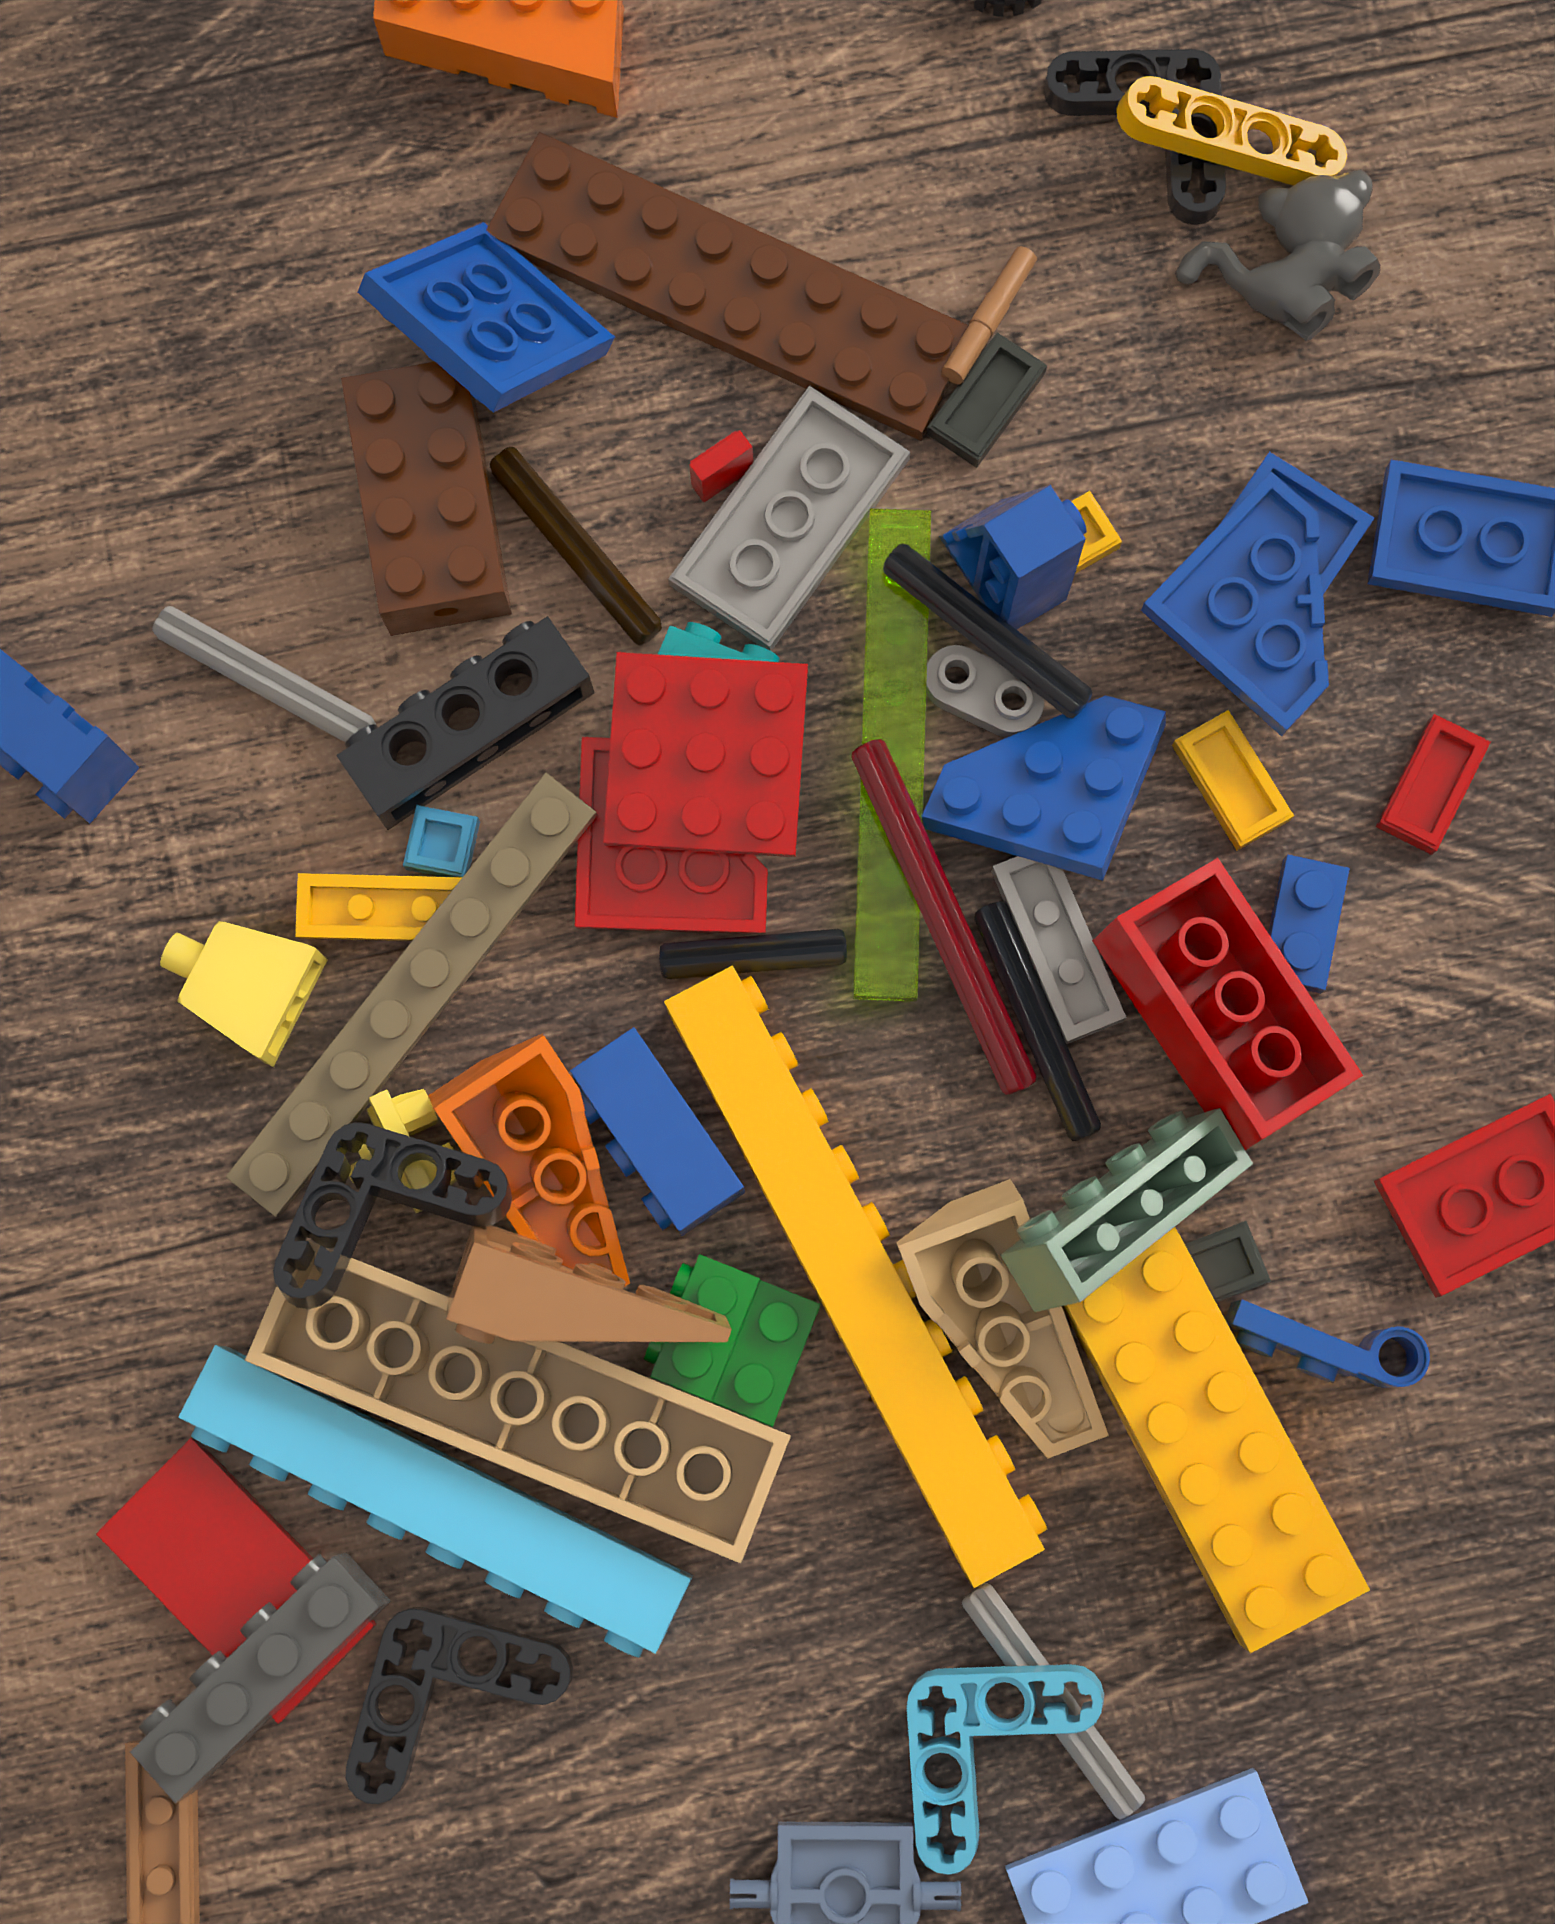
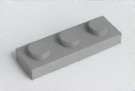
[991,856,1127,1044]

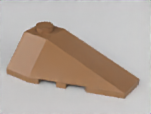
[446,1225,732,1344]

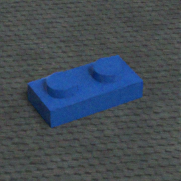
[1268,854,1350,994]

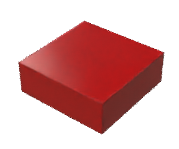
[689,430,753,503]

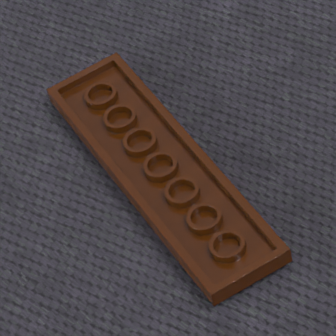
[486,132,969,441]

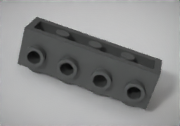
[130,1553,391,1803]

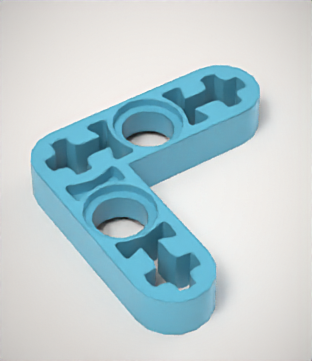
[907,1664,1104,1875]

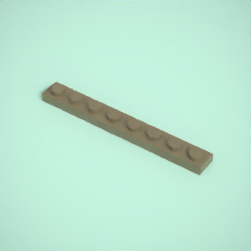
[226,773,598,1217]

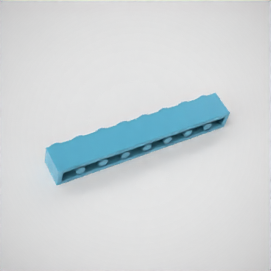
[178,1345,693,1658]

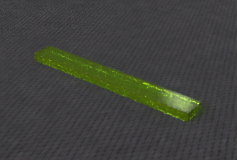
[853,508,931,1002]

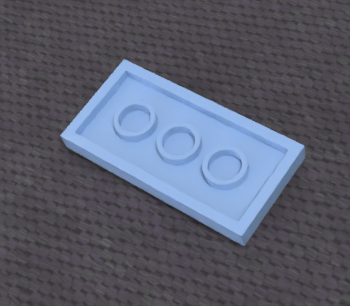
[1005,1768,1309,1924]

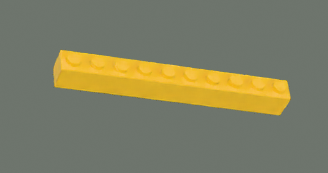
[664,965,1047,1588]

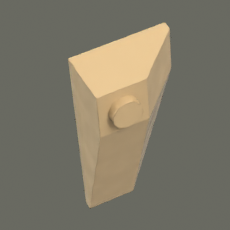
[897,1179,1109,1459]

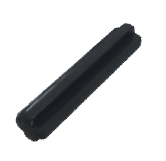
[659,929,847,979]

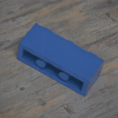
[570,1027,745,1236]

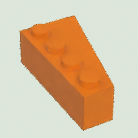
[373,0,624,118]

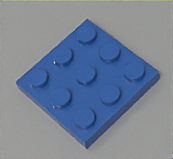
[358,222,615,413]

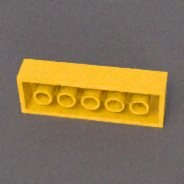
[1062,1227,1370,1653]

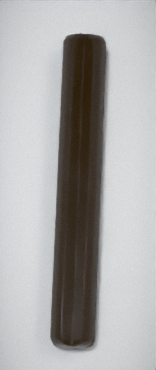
[489,446,662,646]

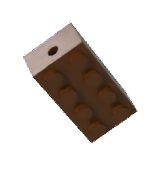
[341,362,512,636]

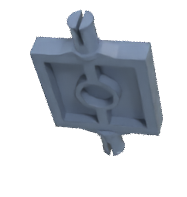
[730,1822,961,1924]

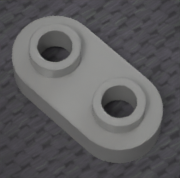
[924,645,1044,738]

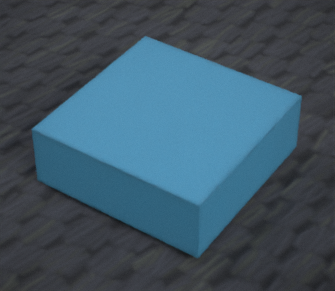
[403,805,480,877]

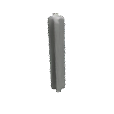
[152,606,376,743]
[962,1583,1145,1819]

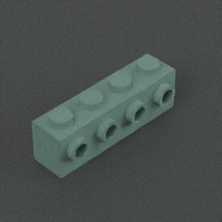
[1000,1108,1253,1312]

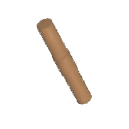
[941,246,1037,384]

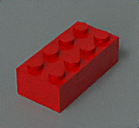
[1092,858,1364,1150]

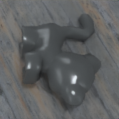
[1175,169,1381,341]

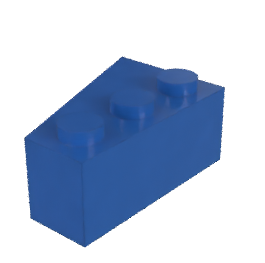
[939,485,1087,630]
[0,649,140,823]

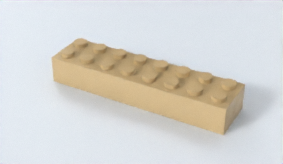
[245,1239,791,1563]

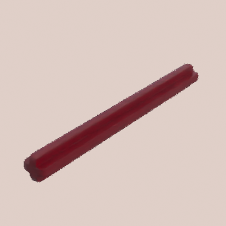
[851,739,1037,1095]

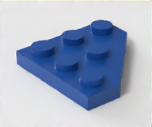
[1141,472,1329,737]
[922,695,1166,881]

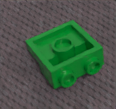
[644,1254,821,1427]

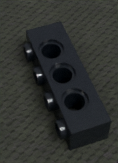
[336,616,594,831]

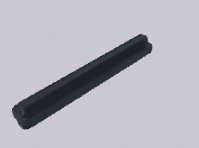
[883,543,1093,719]
[975,901,1101,1141]

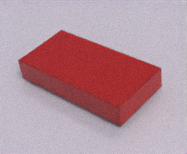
[1375,714,1491,855]

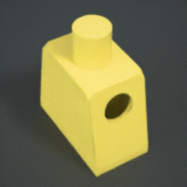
[160,921,327,1067]

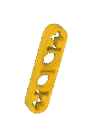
[1117,76,1347,186]

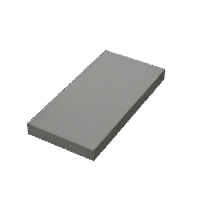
[668,386,910,651]

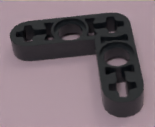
[1044,49,1226,225]
[273,1122,512,1309]
[345,1607,573,1804]

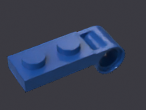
[1225,1299,1430,1388]

